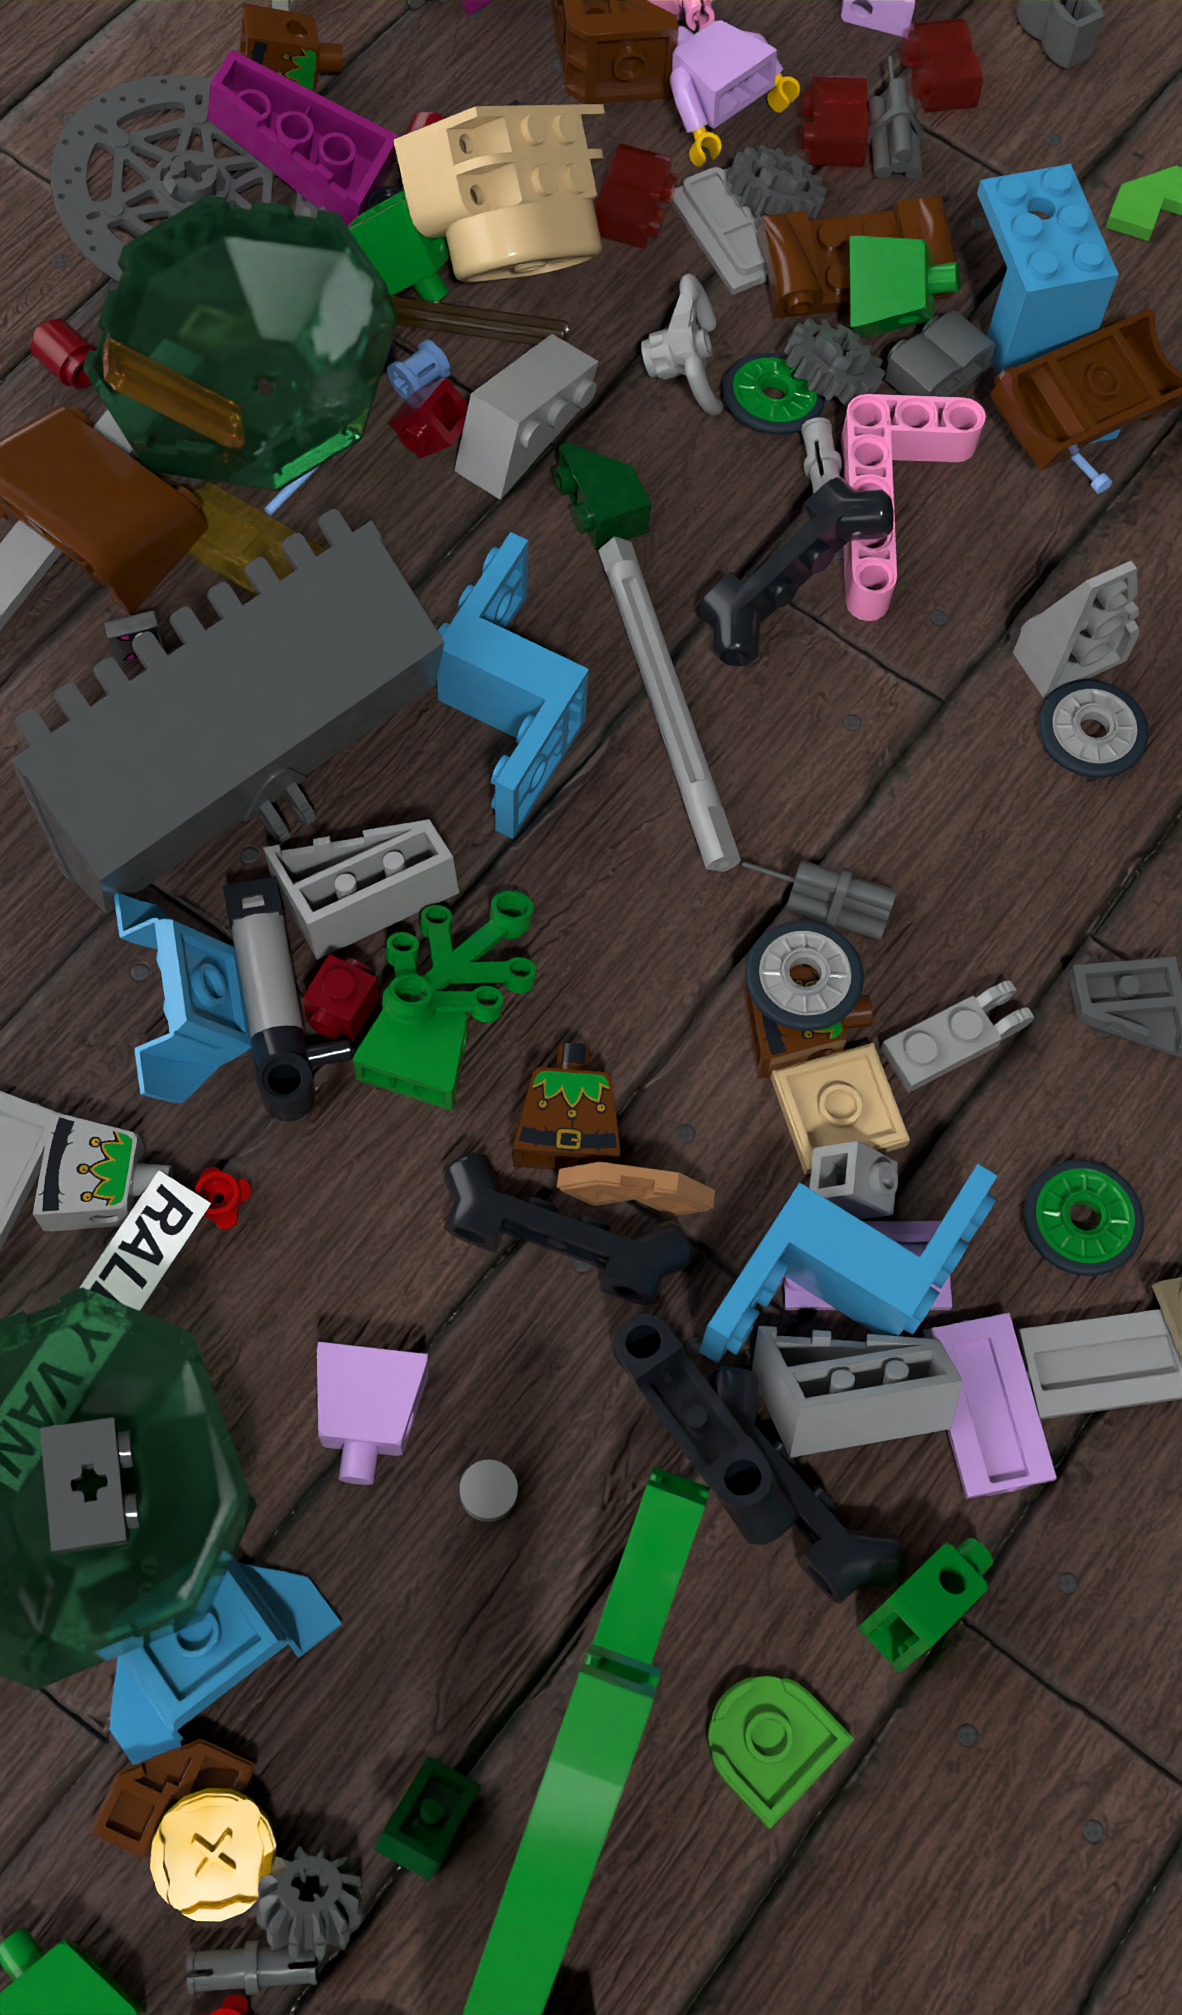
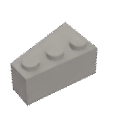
[454,334,599,500]
[263,819,459,960]
[752,1326,963,1458]

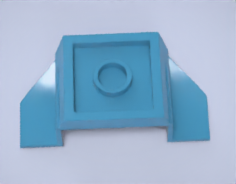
[114,893,252,1104]
[109,1549,342,1765]

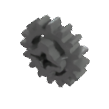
[727,145,827,220]
[783,318,885,406]

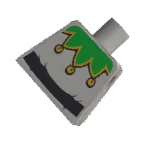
[33,1113,173,1232]

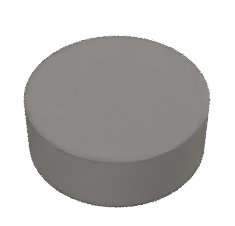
[459,1460,518,1522]

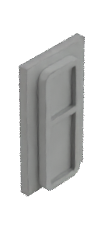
[667,167,769,295]
[1017,1309,1182,1420]

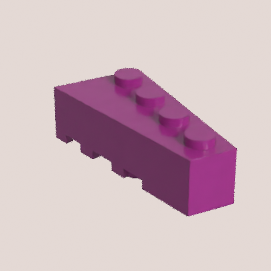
[207,49,399,227]

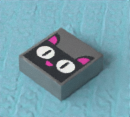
[104,611,165,664]

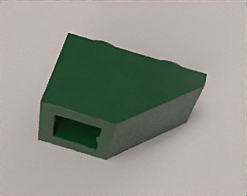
[553,443,651,550]

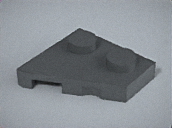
[1068,956,1182,1058]

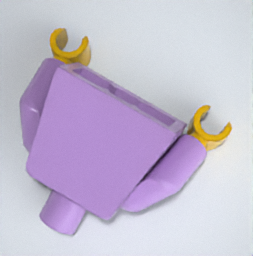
[670,21,800,167]

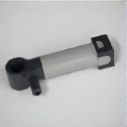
[223,876,354,1121]

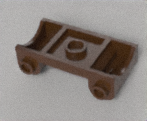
[757,196,957,319]
[990,308,1182,471]

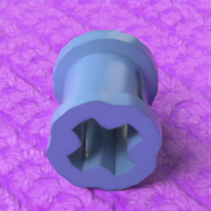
[387,339,450,401]

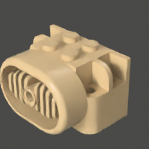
[393,104,605,282]

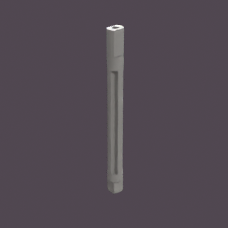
[598,536,741,872]

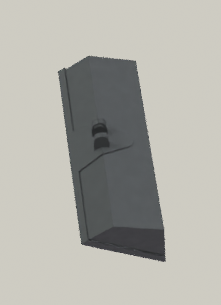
[10,509,445,914]

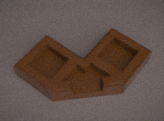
[89,1737,258,1859]

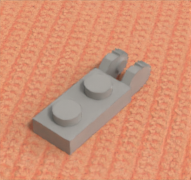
[880,980,1035,1093]

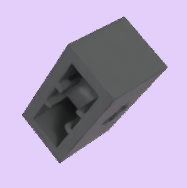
[40,1417,140,1554]

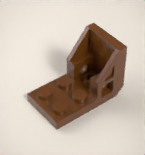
[550,0,679,104]

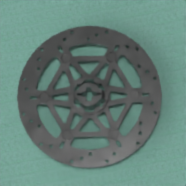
[51,75,318,304]

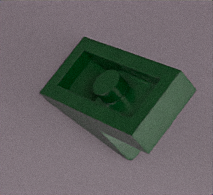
[374,1756,481,1881]

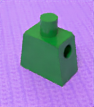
[338,190,450,302]
[850,236,961,339]
[353,984,469,1111]
[857,1538,993,1673]
[0,1926,146,2015]

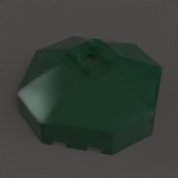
[83,195,399,492]
[0,1287,257,1690]

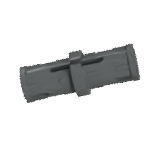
[187,1940,318,1995]

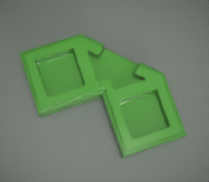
[1105,166,1182,241]

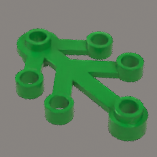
[382,891,537,1025]

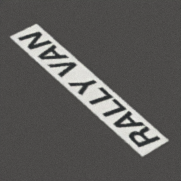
[0,1171,211,1493]

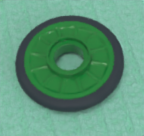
[723,353,825,435]
[1024,1160,1144,1276]

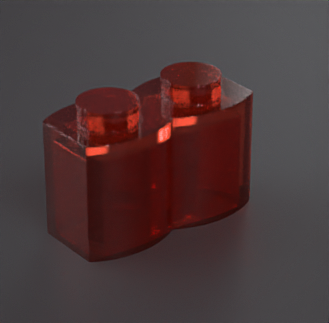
[901,18,983,112]
[801,74,868,167]
[595,143,678,249]

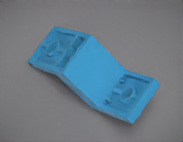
[977,164,1121,455]
[437,532,589,839]
[699,1164,997,1364]

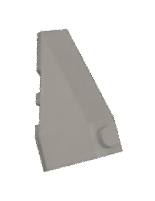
[1013,561,1139,699]

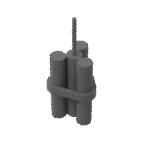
[866,56,924,179]
[742,860,897,940]

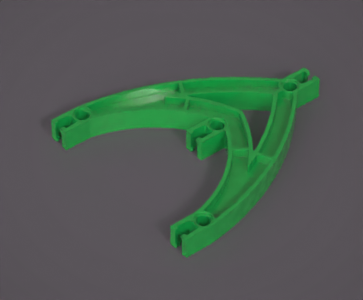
[462,1467,710,2015]

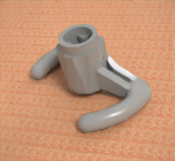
[641,274,723,416]

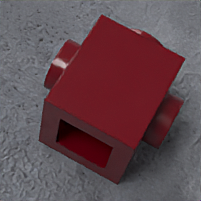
[388,377,469,459]
[302,954,380,1046]

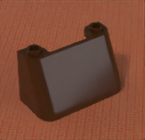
[0,405,208,615]

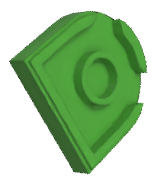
[707,1676,854,1829]

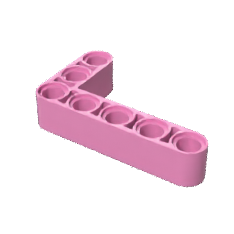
[840,394,986,621]

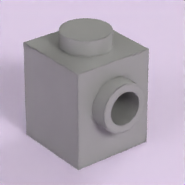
[809,1141,898,1220]

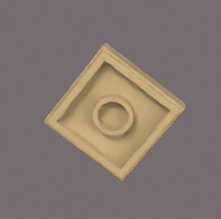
[770,1043,910,1175]

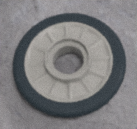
[1039,680,1149,778]
[745,921,864,1031]

